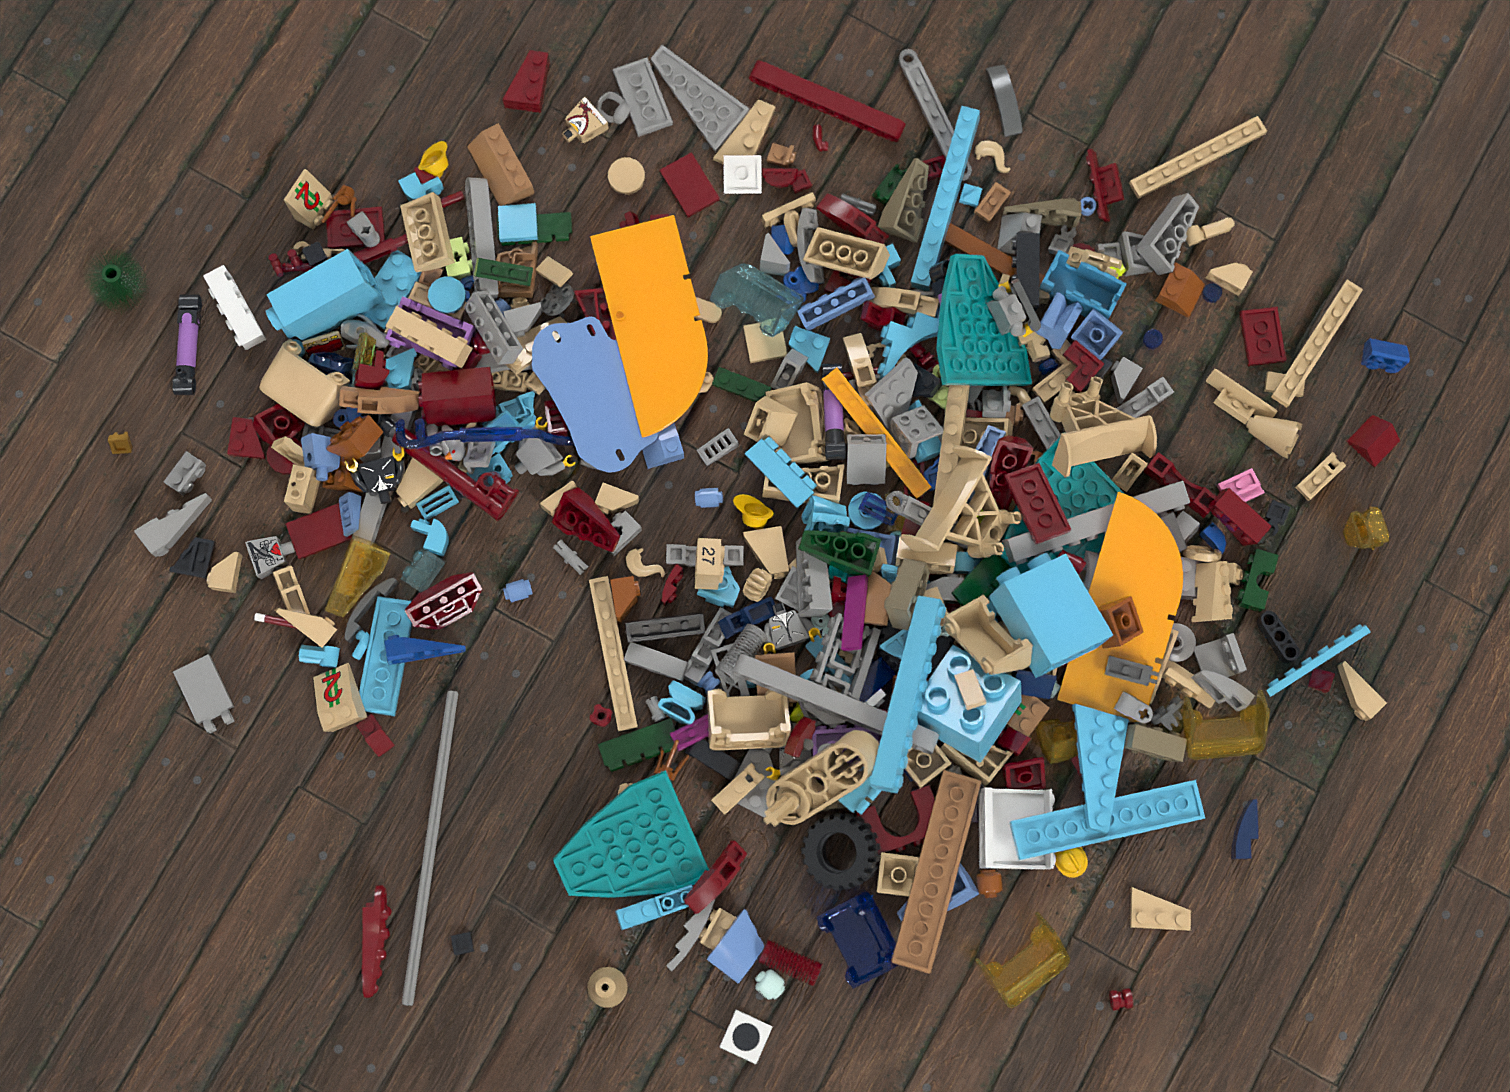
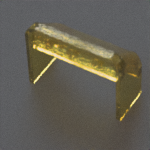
[1182,690,1270,760]
[975,911,1070,1008]

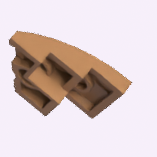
[496,242,538,298]
[864,571,891,626]

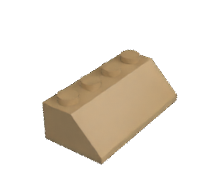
[803,227,890,279]

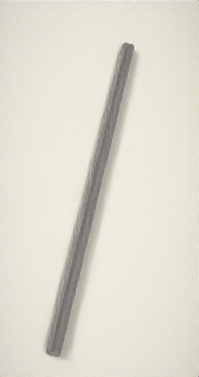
[402,691,458,1006]

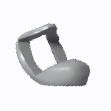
[596,92,630,124]

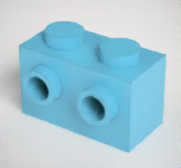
[467,453,513,485]

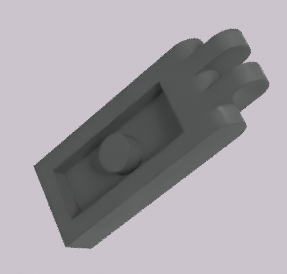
[1104,655,1160,686]

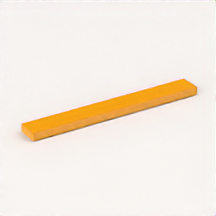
[822,367,931,499]

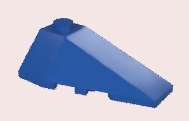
[384,635,466,665]

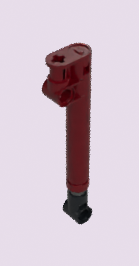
[364,413,519,521]

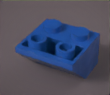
[1361,338,1410,373]

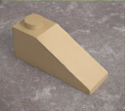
[274,607,337,648]
[1337,661,1387,721]

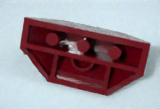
[404,572,482,630]

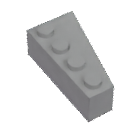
[1135,193,1199,275]
[796,537,833,617]

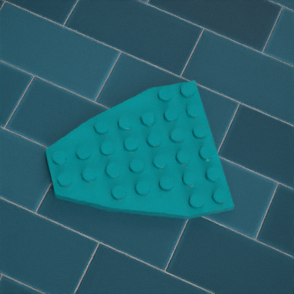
[936,254,1032,386]
[1000,432,1124,574]
[553,770,709,898]

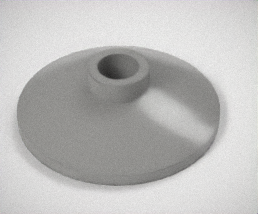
[1168,623,1196,662]

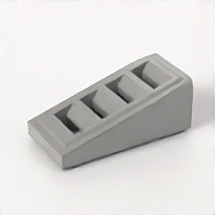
[697,428,739,466]

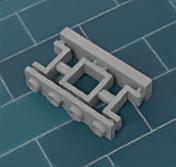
[810,613,881,700]

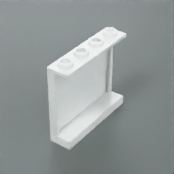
[979,788,1056,869]

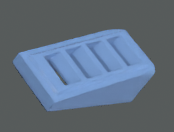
[339,492,361,537]

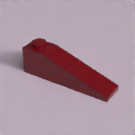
[253,403,306,445]
[989,435,1034,511]
[551,487,621,552]

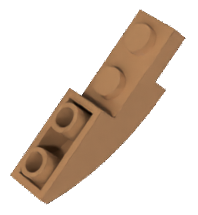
[339,386,420,414]

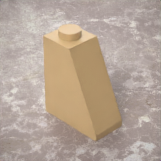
[396,457,444,509]
[743,526,789,579]

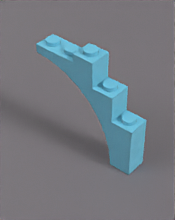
[877,306,940,381]

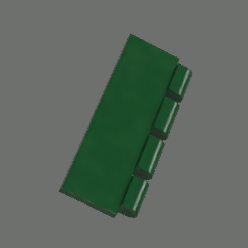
[496,212,572,246]
[951,551,1012,606]
[598,718,675,772]

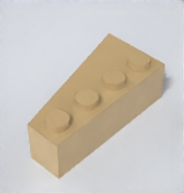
[386,306,473,368]

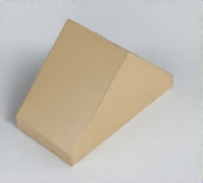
[1112,453,1148,492]

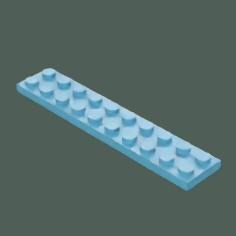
[1009,780,1205,860]

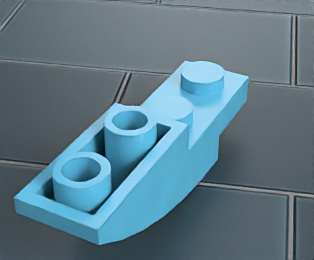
[615,885,693,930]

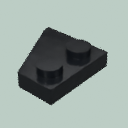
[912,363,942,398]
[169,537,216,579]

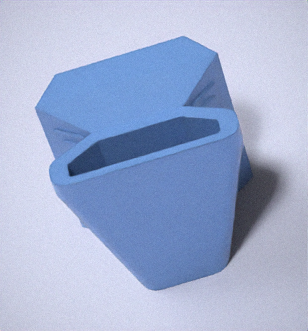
[1036,292,1083,349]

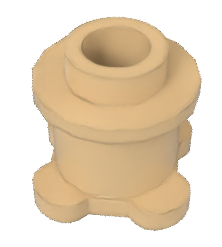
[843,418,861,443]

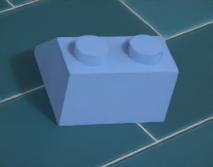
[1071,309,1123,360]

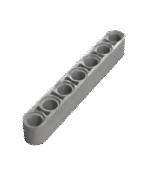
[465,177,498,300]

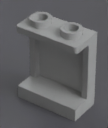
[846,434,887,485]

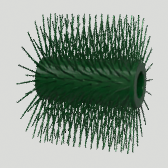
[85,248,149,314]

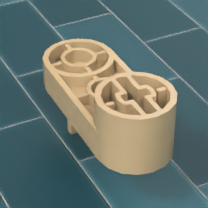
[764,730,880,826]

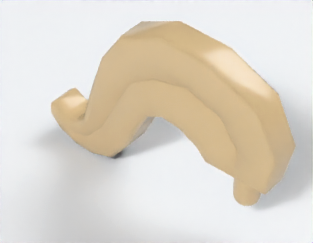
[975,141,1010,173]
[626,548,665,578]

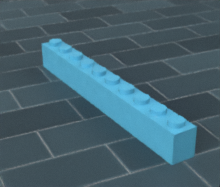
[911,106,980,292]
[870,596,946,793]

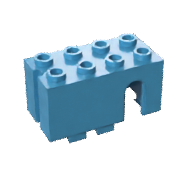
[1039,250,1127,319]

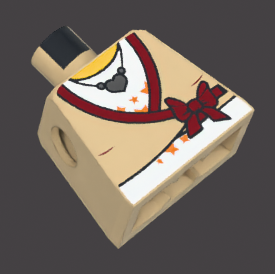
[562,97,609,143]

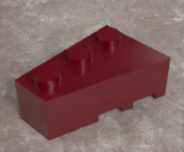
[503,50,550,113]
[574,288,617,341]
[1208,488,1271,546]

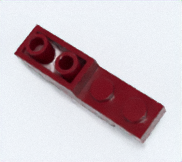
[816,193,889,244]
[683,840,747,914]

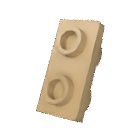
[699,908,737,950]

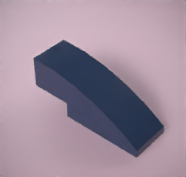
[718,597,776,639]
[1231,799,1259,860]

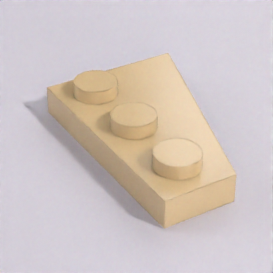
[1130,887,1191,931]

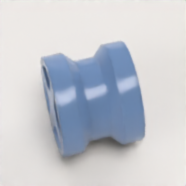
[697,671,721,694]

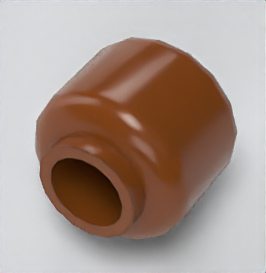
[976,869,1003,898]

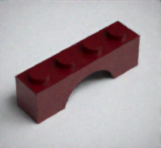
[1143,452,1216,518]

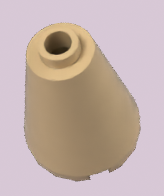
[1246,415,1303,458]
[588,967,628,1007]

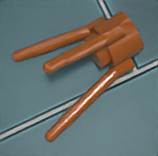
[321,185,357,223]
[654,739,689,781]

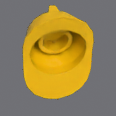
[418,141,449,178]
[733,494,774,530]
[1054,847,1088,878]

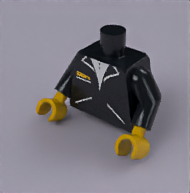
[344,447,405,504]

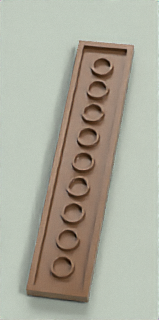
[891,770,981,974]

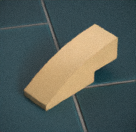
[272,565,310,627]

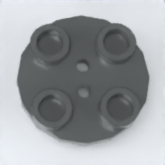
[540,284,576,318]
[1150,695,1184,730]

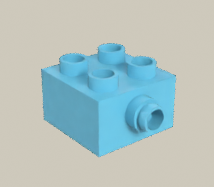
[916,645,1022,763]

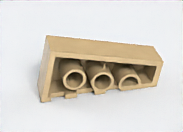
[762,464,844,504]

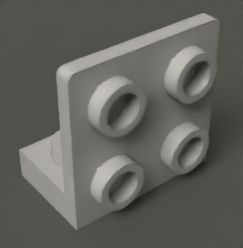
[889,405,944,459]
[1194,633,1247,677]

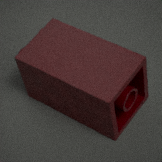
[418,367,496,426]

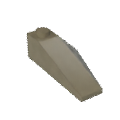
[878,158,929,242]
[1002,198,1081,228]

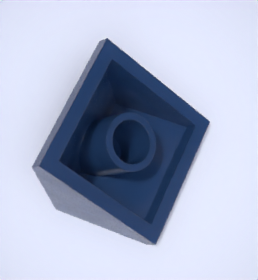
[1012,670,1056,699]

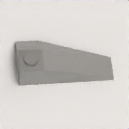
[134,493,212,557]

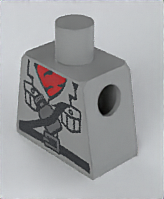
[245,536,295,579]

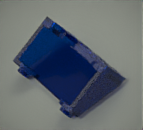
[816,891,898,989]

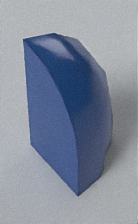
[771,225,795,254]
[1199,522,1226,554]

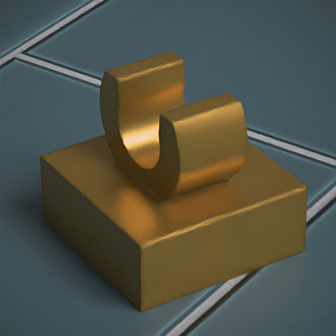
[108,432,133,454]

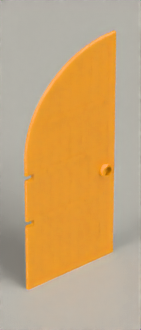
[590,215,708,438]
[1057,492,1183,723]

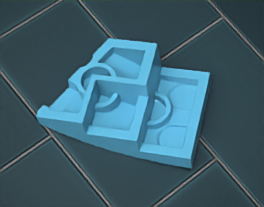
[482,391,535,442]

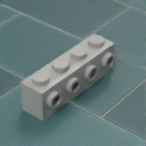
[464,291,523,365]

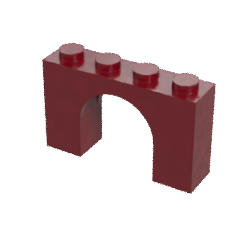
[855,785,935,857]

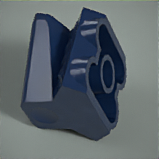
[308,351,359,387]

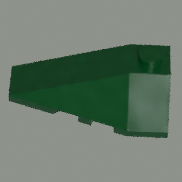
[798,530,882,577]

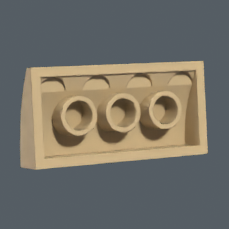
[400,192,455,272]

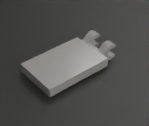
[173,654,234,734]

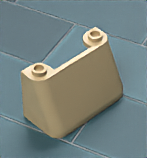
[259,339,350,427]
[766,382,829,466]
[945,595,1032,675]
[707,689,791,750]

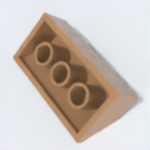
[467,123,534,206]

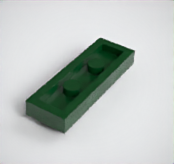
[474,257,533,286]
[712,367,772,402]

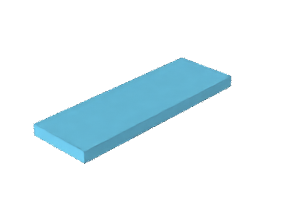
[359,596,412,717]

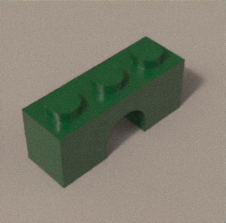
[1236,549,1279,613]

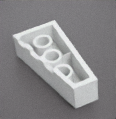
[204,265,266,350]

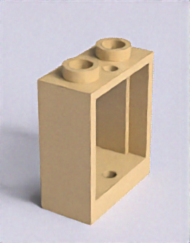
[284,464,320,514]

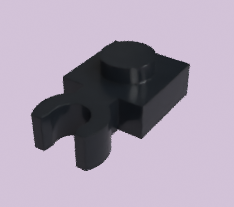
[1264,500,1291,536]

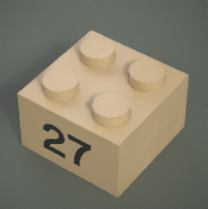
[695,538,725,590]

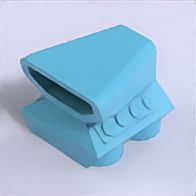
[802,495,850,533]
[658,680,706,724]

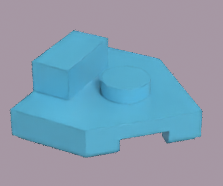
[697,566,740,608]

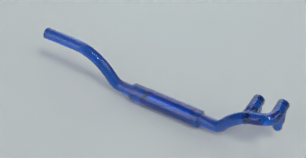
[395,418,575,449]

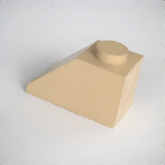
[1206,263,1253,296]
[595,483,639,515]
[207,552,242,593]

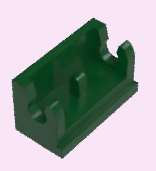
[872,164,907,206]

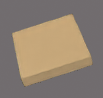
[743,319,787,363]

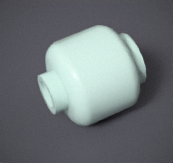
[755,969,785,999]

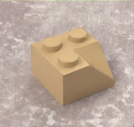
[905,744,951,788]

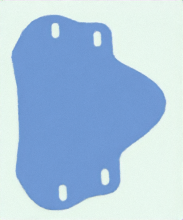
[532,317,658,472]

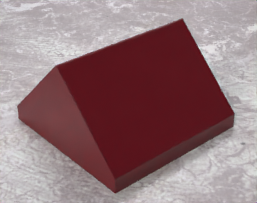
[1346,415,1400,467]
[1001,757,1046,790]

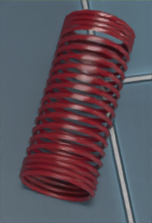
[758,939,823,986]

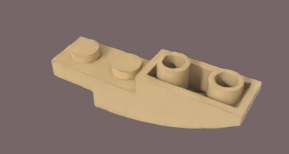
[863,287,939,318]
[843,333,877,407]

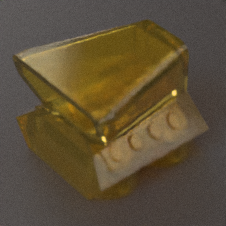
[1343,506,1389,550]

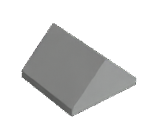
[1118,231,1153,276]
[760,233,790,276]

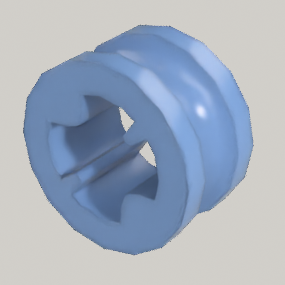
[1080,197,1096,216]

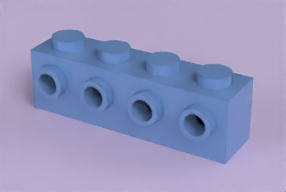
[797,277,875,331]

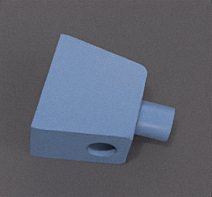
[301,433,341,481]

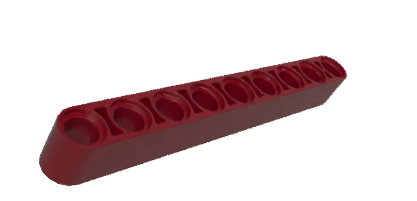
[748,60,906,142]

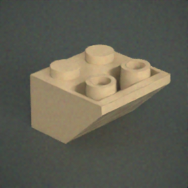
[744,396,798,446]

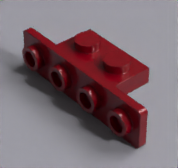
[1086,149,1124,223]

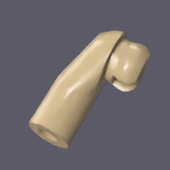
[699,372,714,393]
[1008,386,1031,408]

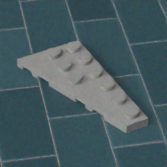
[651,45,749,153]

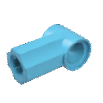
[299,645,340,668]

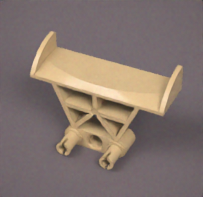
[1050,376,1157,477]
[900,446,1022,558]

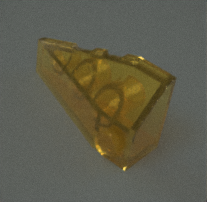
[325,535,391,617]
[1035,719,1078,764]

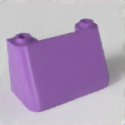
[385,296,476,370]

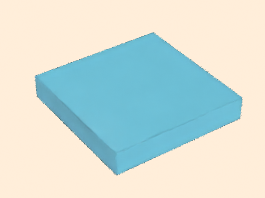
[498,203,538,242]

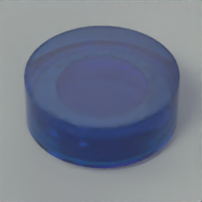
[1202,283,1222,303]
[1143,329,1163,349]
[1038,358,1058,375]

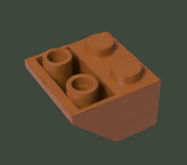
[326,415,383,461]
[322,457,363,492]

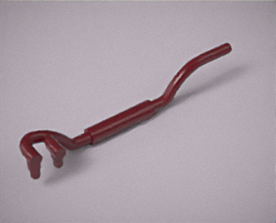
[268,190,465,277]

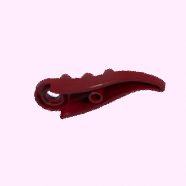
[362,885,392,998]

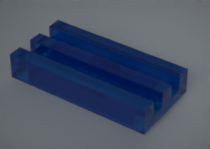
[858,492,898,527]

